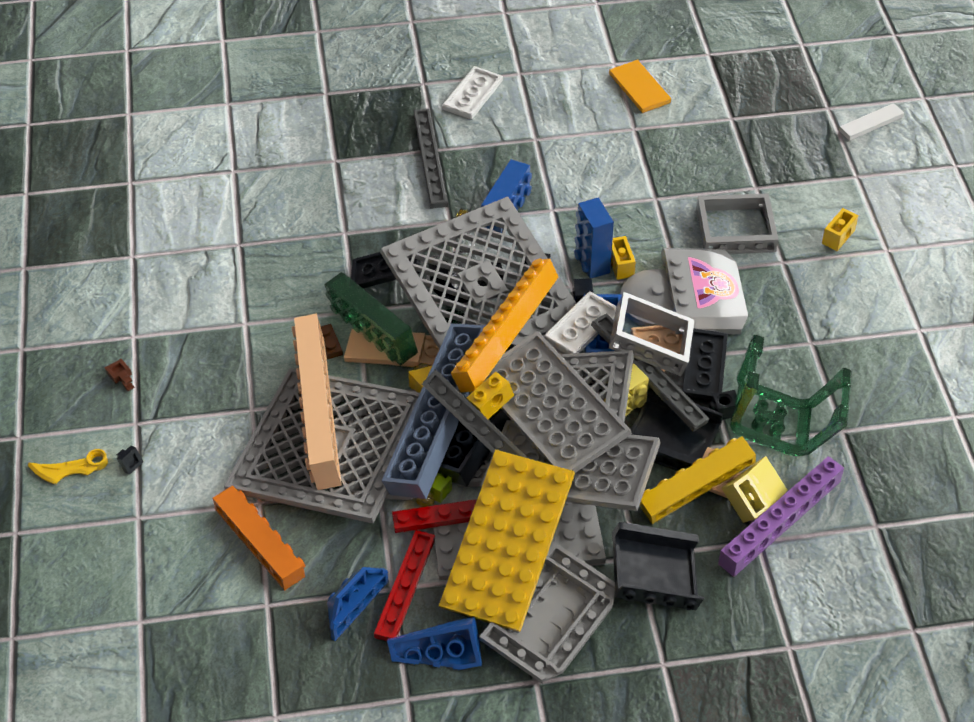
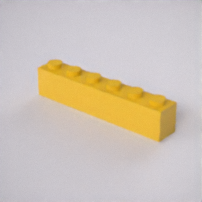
[639,436,756,524]

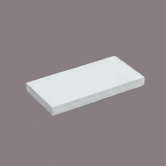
[442,66,503,120]
[543,291,616,354]

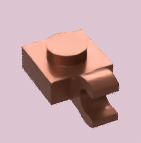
[105,359,135,391]

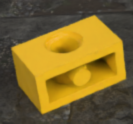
[822,208,859,251]
[611,236,636,280]
[466,372,515,419]

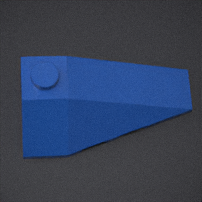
[387,617,482,670]

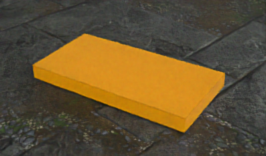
[609,60,671,113]

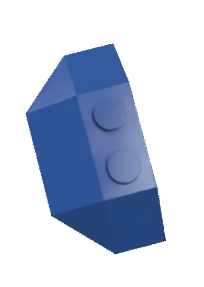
[327,567,389,641]

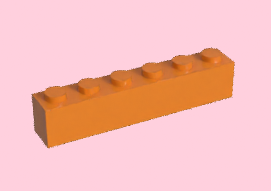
[212,485,305,591]

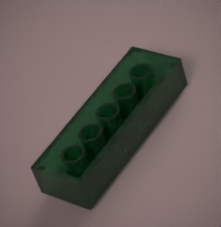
[324,272,418,366]

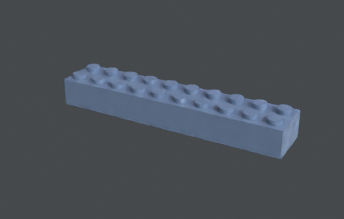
[382,323,486,499]

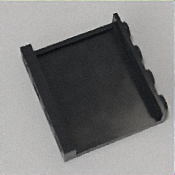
[631,388,723,471]
[612,522,704,610]

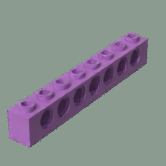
[718,456,844,577]

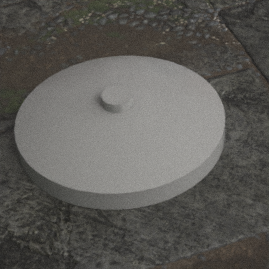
[620,269,674,327]

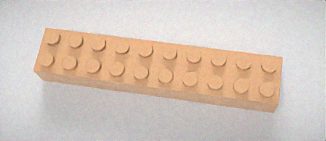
[292,313,342,490]

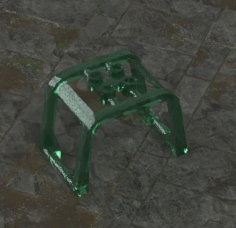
[730,335,852,456]

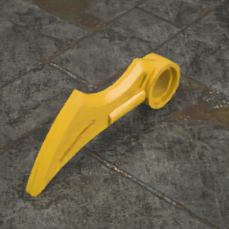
[28,449,108,485]

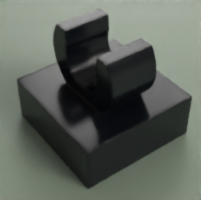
[116,446,144,475]

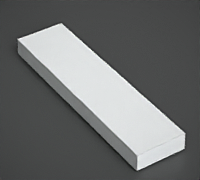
[839,103,904,141]

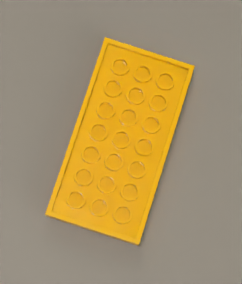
[439,449,575,632]

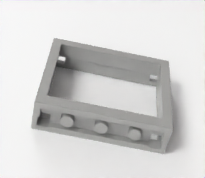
[696,193,779,254]
[609,292,694,376]

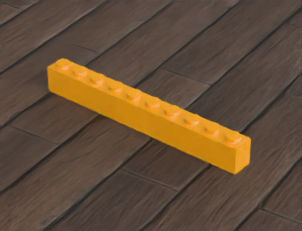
[451,258,558,392]

